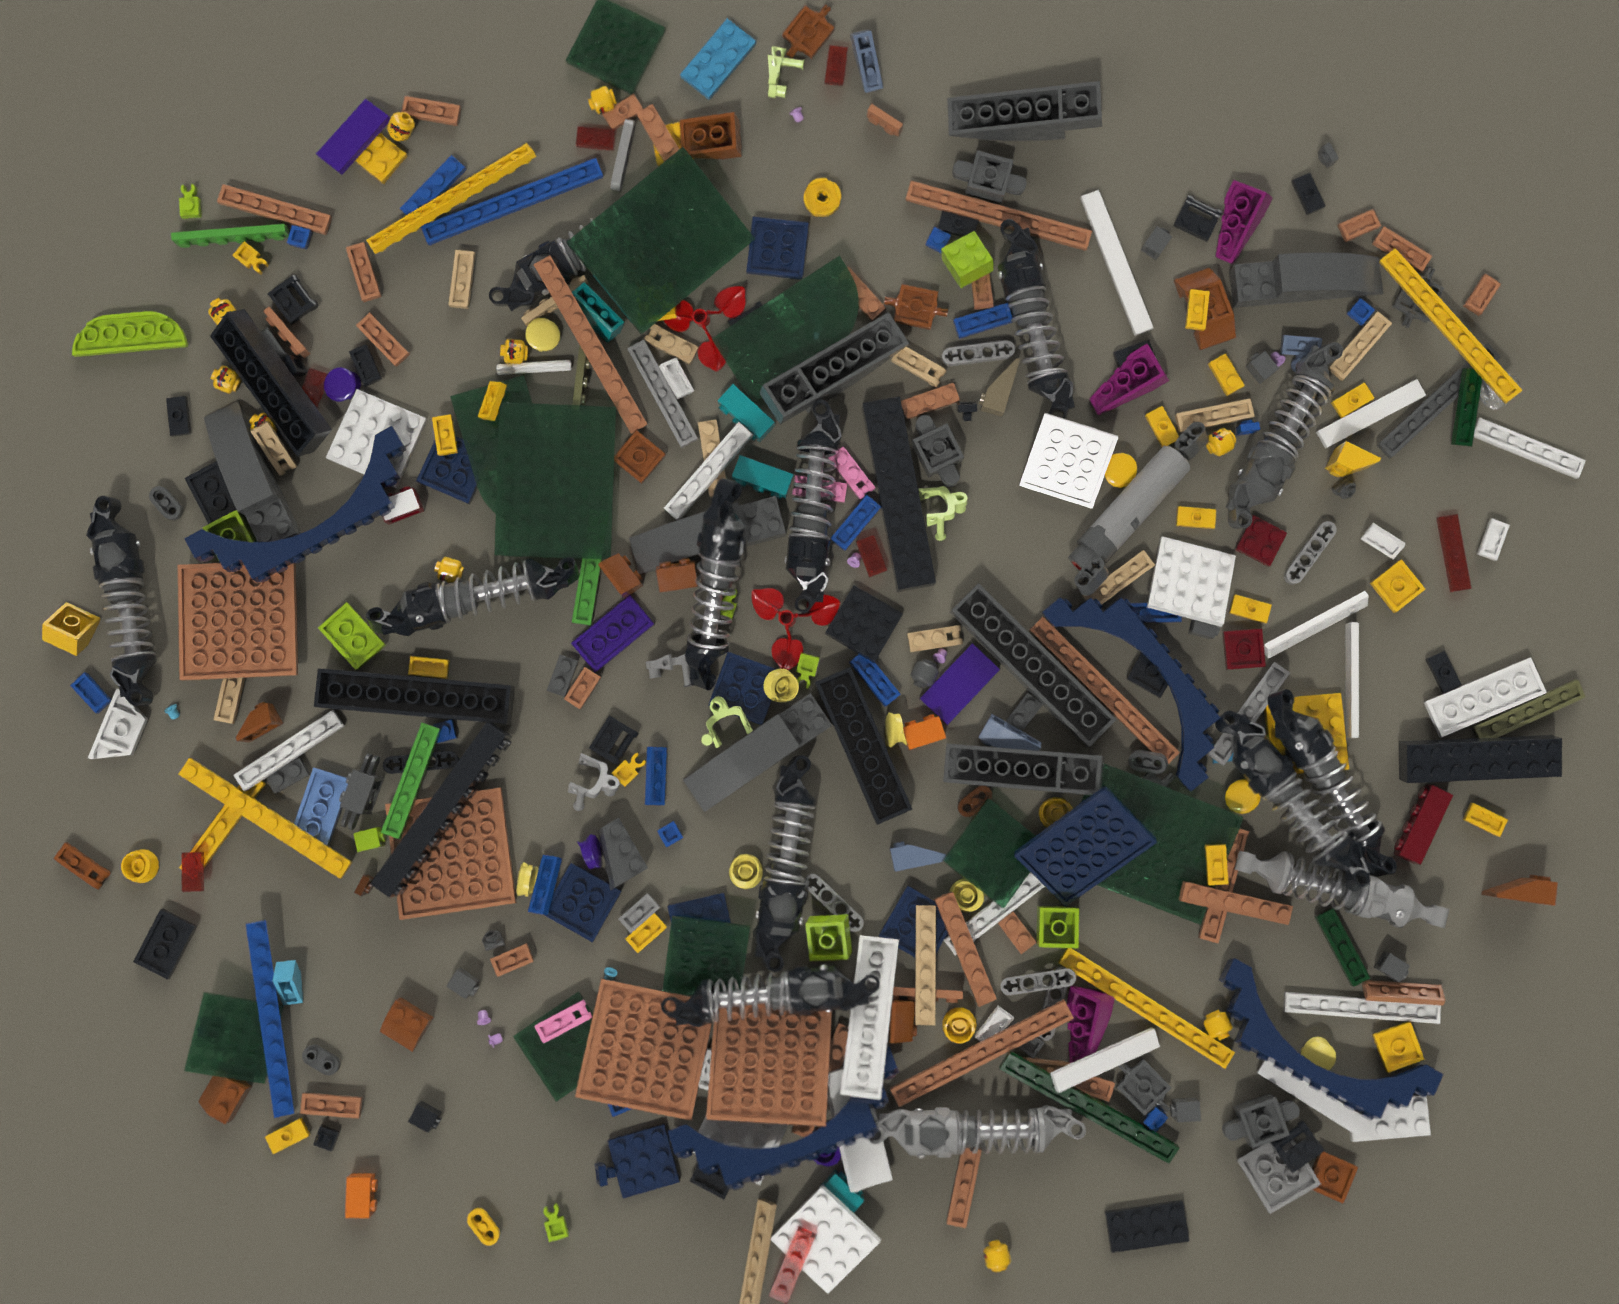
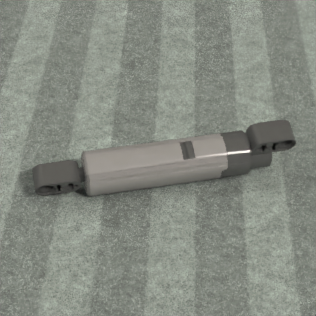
[1068,422,1209,596]

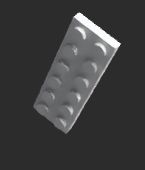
[1424,658,1547,737]

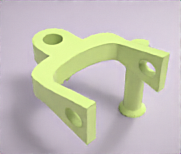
[768,46,804,98]
[918,486,968,541]
[701,696,753,748]

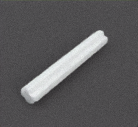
[496,360,572,375]

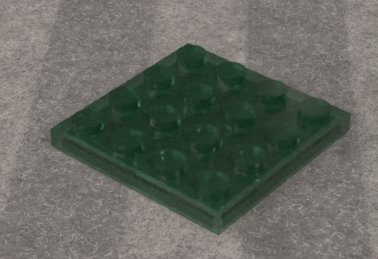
[565,0,666,95]
[942,799,1035,908]
[662,915,750,996]
[513,991,594,1102]
[184,992,284,1084]

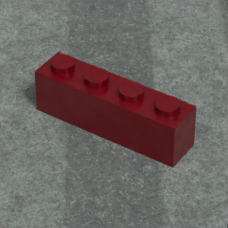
[1393,785,1453,865]

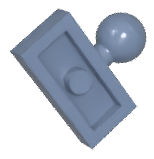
[1280,335,1322,372]

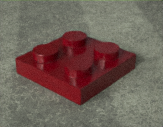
[1235,515,1287,567]
[1222,629,1266,670]

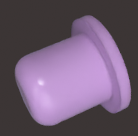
[790,107,804,122]
[1270,352,1286,366]
[847,553,861,568]
[933,648,947,664]
[477,1010,491,1025]
[488,1033,503,1048]

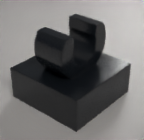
[283,355,308,377]
[956,402,977,421]
[313,1125,340,1152]

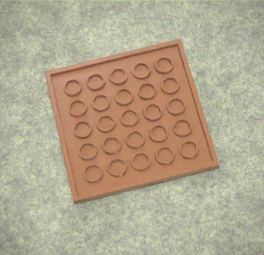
[178,563,298,681]
[385,788,517,920]
[575,978,712,1120]
[706,1003,832,1126]

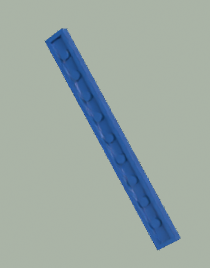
[421,158,604,246]
[245,920,294,1118]

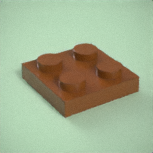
[612,430,666,484]
[1312,1151,1358,1204]

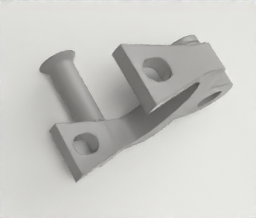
[646,654,694,687]
[568,753,619,811]

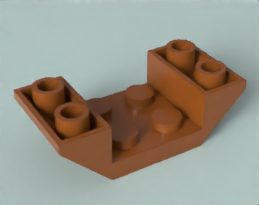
[1174,268,1236,350]

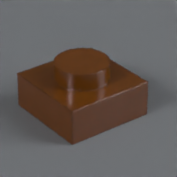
[354,874,374,896]

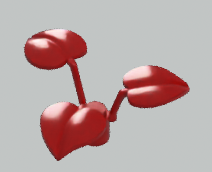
[663,286,746,372]
[752,588,841,670]

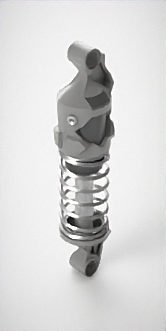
[1234,851,1449,928]
[868,1105,1086,1158]

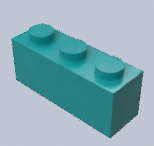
[572,282,625,343]
[717,384,775,442]
[732,455,794,500]

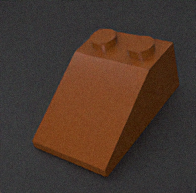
[680,112,742,159]
[1481,875,1558,906]

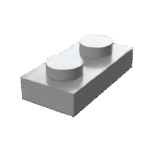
[619,893,660,933]

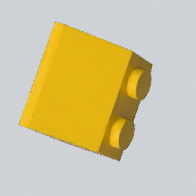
[1325,441,1381,477]
[42,602,101,656]

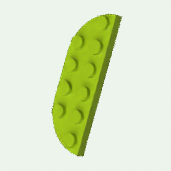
[72,311,188,357]

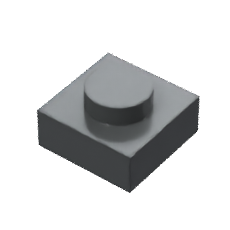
[1318,142,1339,168]

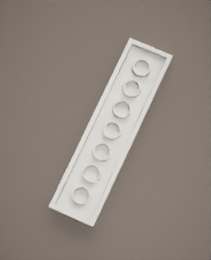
[841,935,899,1100]

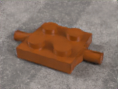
[782,5,835,59]
[884,284,948,330]

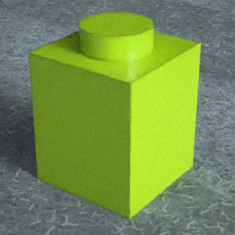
[353,827,386,852]

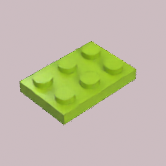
[318,602,386,671]

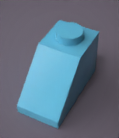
[273,960,303,1005]

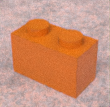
[903,714,946,750]
[345,1173,378,1218]

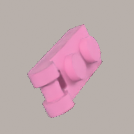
[828,446,876,500]
[792,475,847,503]
[535,1000,593,1043]

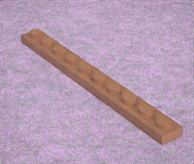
[905,181,1092,251]
[533,255,647,434]
[1029,617,1180,764]
[890,1000,1074,1107]

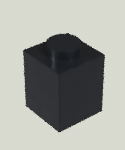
[408,1101,442,1133]

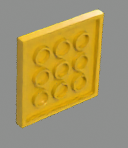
[1264,693,1349,774]

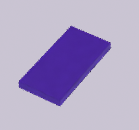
[316,99,390,175]
[571,595,655,673]
[920,643,1000,725]

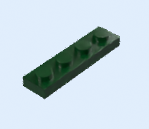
[1451,368,1483,447]
[1314,908,1370,987]

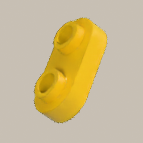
[467,1208,500,1246]

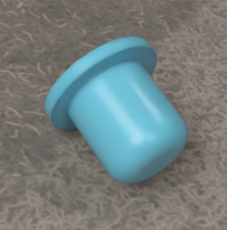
[164,704,180,719]
[604,967,618,981]

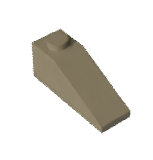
[979,358,1020,417]

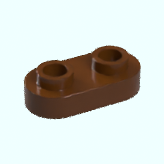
[957,786,992,817]

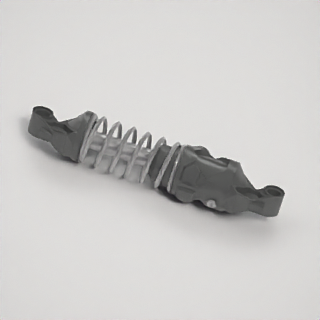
[1226,342,1343,529]

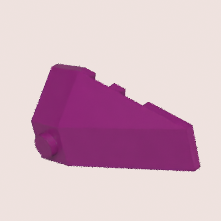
[1216,180,1273,264]
[1090,343,1169,415]
[1066,986,1115,1063]

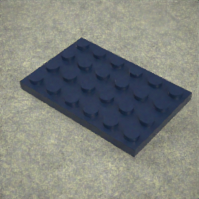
[1014,786,1157,907]

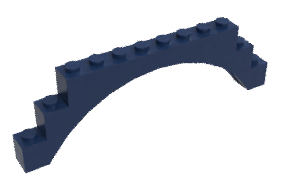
[184,426,406,583]
[1041,597,1220,792]
[1219,958,1444,1121]
[668,1046,899,1190]

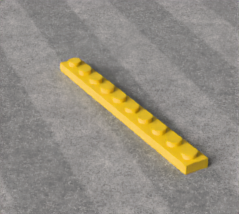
[366,143,536,254]
[1379,248,1522,404]
[178,758,353,879]
[1058,948,1235,1069]

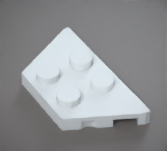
[88,689,148,759]

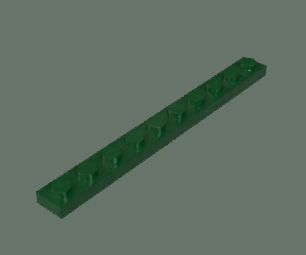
[999,1050,1180,1164]

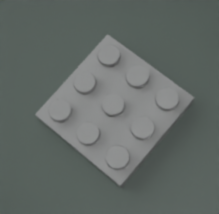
[1237,1140,1321,1214]

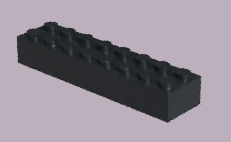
[210,309,332,457]
[815,667,913,825]
[1399,735,1562,783]

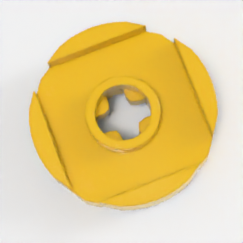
[804,178,841,217]

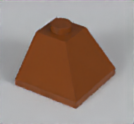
[236,702,284,742]

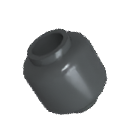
[910,659,939,689]

